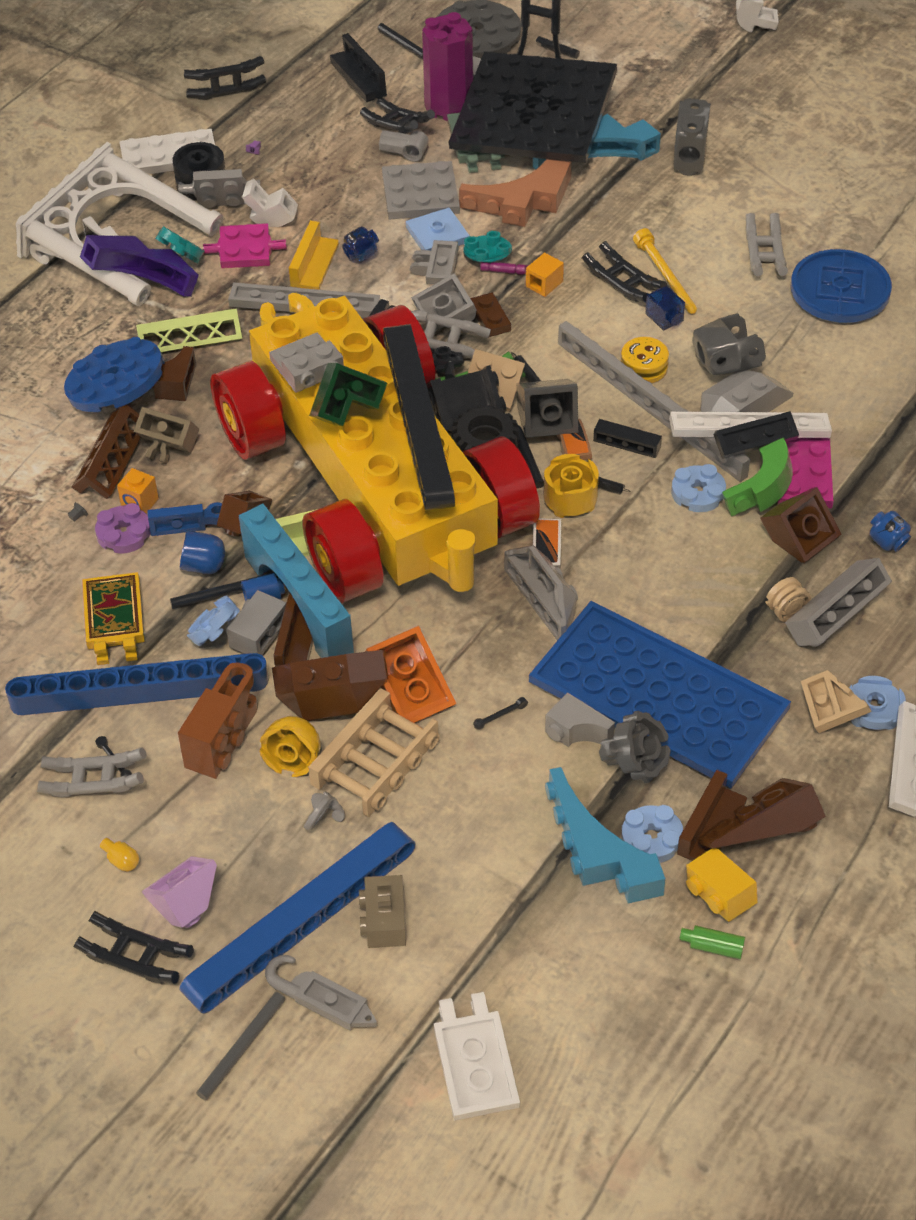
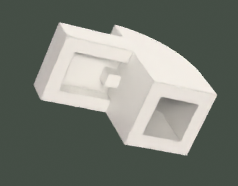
[736,0,779,32]
[242,179,298,227]

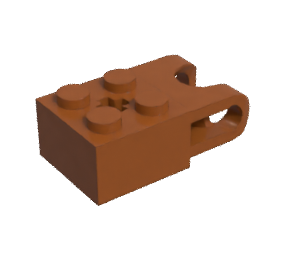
[178,663,258,779]

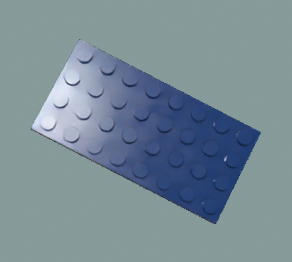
[529,601,791,788]

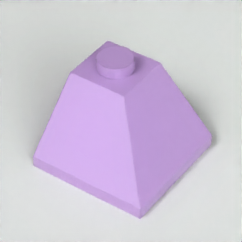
[142,856,217,928]

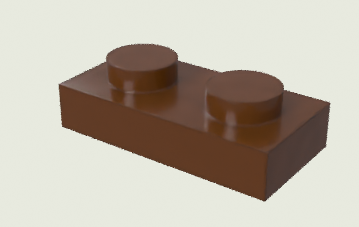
[470,292,511,337]

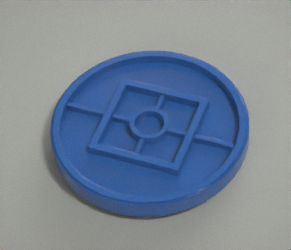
[791,249,892,323]

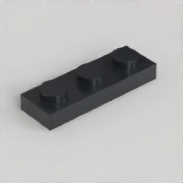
[713,411,800,459]

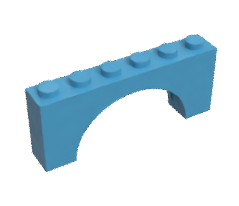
[239,504,354,658]

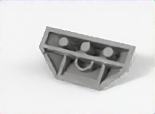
[701,370,794,412]
[504,545,578,640]

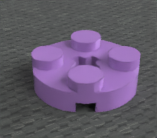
[95,503,151,554]

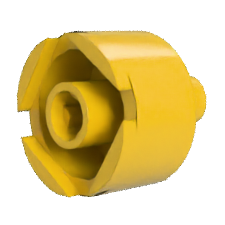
[543,454,599,518]

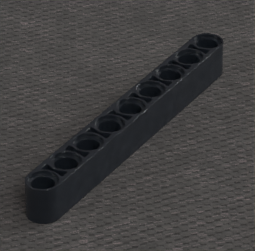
[383,324,455,511]

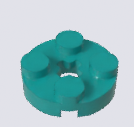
[155,226,204,264]

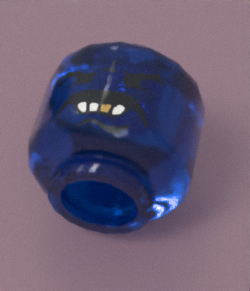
[341,226,379,263]

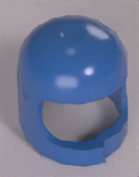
[180,530,225,574]

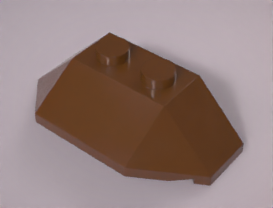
[272,650,388,721]

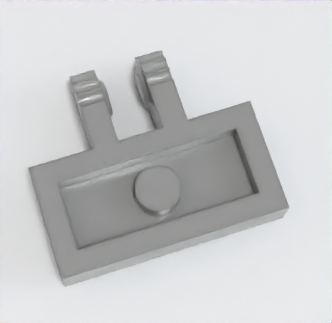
[409,240,459,284]

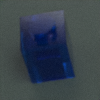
[645,286,685,331]

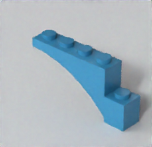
[533,114,661,169]
[545,767,666,904]

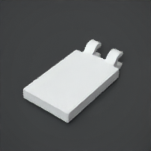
[434,992,520,1121]

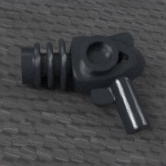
[430,346,464,380]

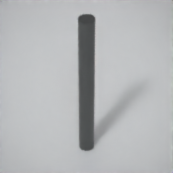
[196,992,285,1101]

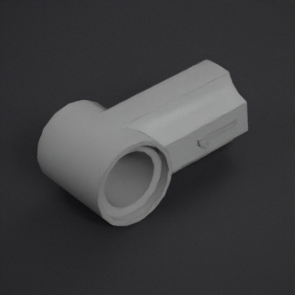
[379,130,429,162]

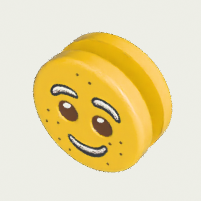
[621,337,669,383]

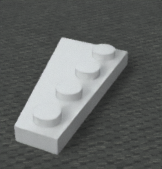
[889,701,916,817]

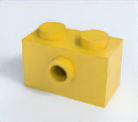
[686,848,758,922]

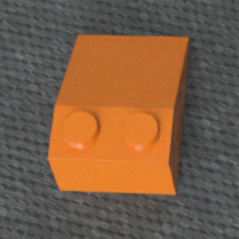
[365,626,456,723]

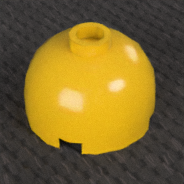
[259,716,321,777]

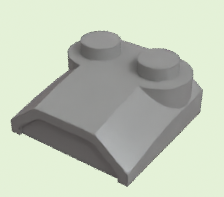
[411,273,477,331]

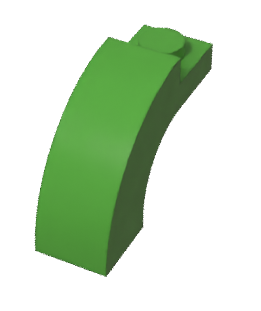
[722,438,793,516]

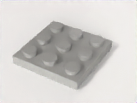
[382,161,460,220]

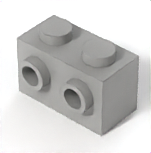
[226,590,287,655]

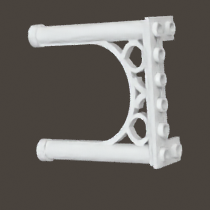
[16,142,223,306]

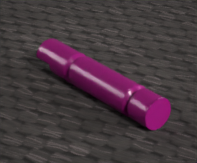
[480,262,529,275]

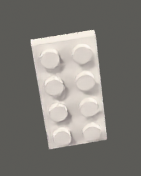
[120,129,215,174]

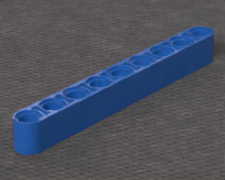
[5,653,269,715]
[180,822,416,1013]

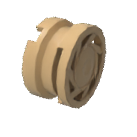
[766,577,811,622]

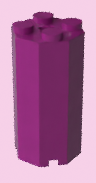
[422,12,473,121]

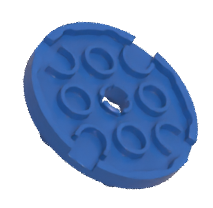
[64,337,165,412]

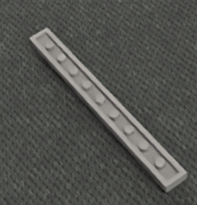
[558,321,750,482]

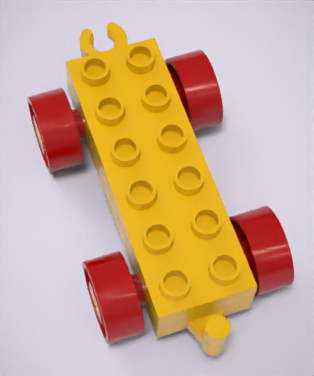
[210,293,540,604]

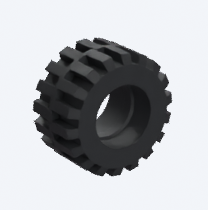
[452,406,519,452]

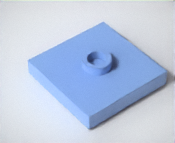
[406,208,470,251]

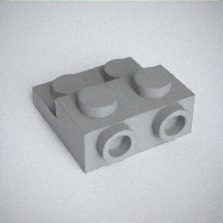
[269,332,344,393]

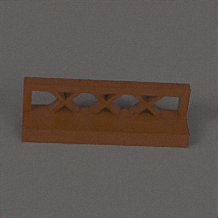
[72,404,141,499]
[273,592,313,667]

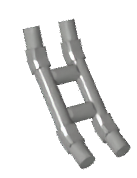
[746,213,788,276]
[411,310,491,359]
[37,747,147,797]

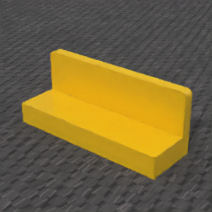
[289,220,339,290]

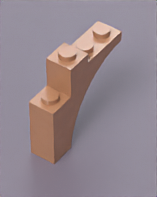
[459,159,572,227]

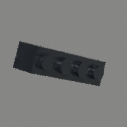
[593,419,662,458]

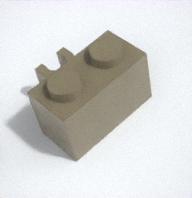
[133,407,199,464]
[359,875,406,948]

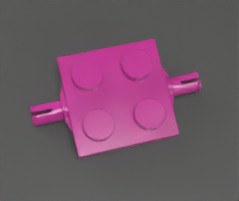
[203,223,287,268]

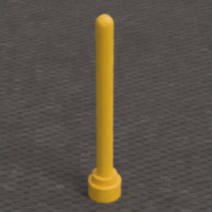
[633,228,697,314]

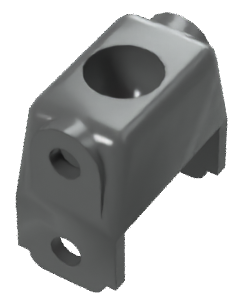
[673,99,711,176]
[692,313,766,375]

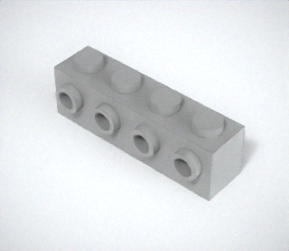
[785,558,892,647]

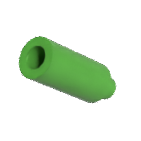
[679,925,745,960]

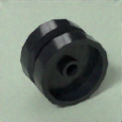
[172,142,225,201]

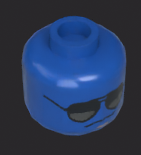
[869,511,912,552]

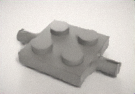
[178,169,261,208]

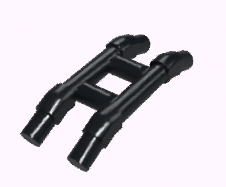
[184,56,266,100]
[360,98,435,134]
[581,241,667,302]
[73,910,194,984]

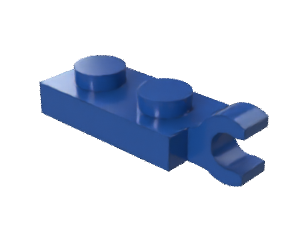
[147,502,222,536]

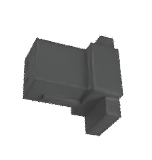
[68,502,88,522]

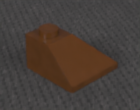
[760,487,842,563]

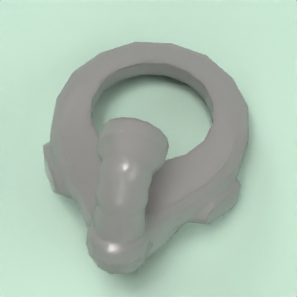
[304,791,345,830]

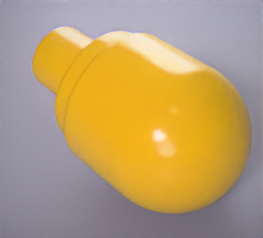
[100,838,139,872]

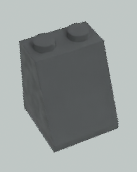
[516,379,578,438]

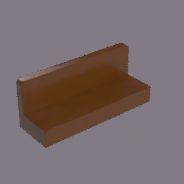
[677,770,747,861]

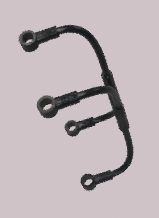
[517,0,561,58]

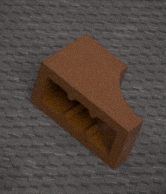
[152,346,196,401]
[216,490,272,537]

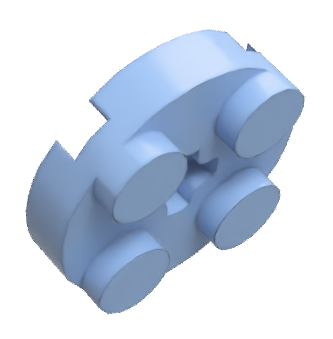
[671,464,726,512]
[187,596,240,646]
[849,676,906,730]
[621,805,683,863]

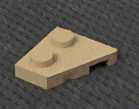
[468,349,525,412]
[801,670,872,733]

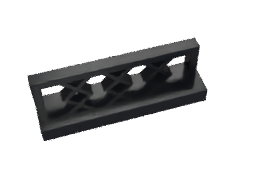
[330,33,387,102]

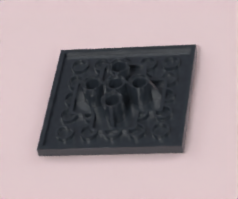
[448,52,617,163]

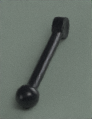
[473,697,528,730]
[95,736,132,777]

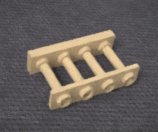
[308,688,440,817]

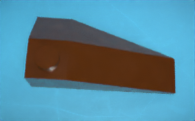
[697,778,826,848]

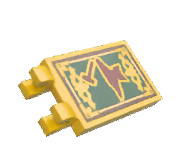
[82,572,145,665]

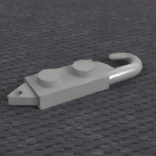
[265,955,377,1031]

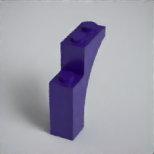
[80,235,199,296]

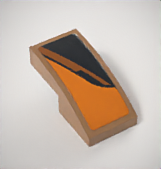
[557,419,592,460]

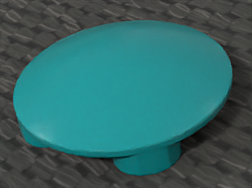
[463,231,512,262]

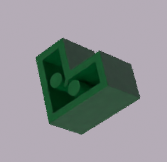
[309,363,387,426]

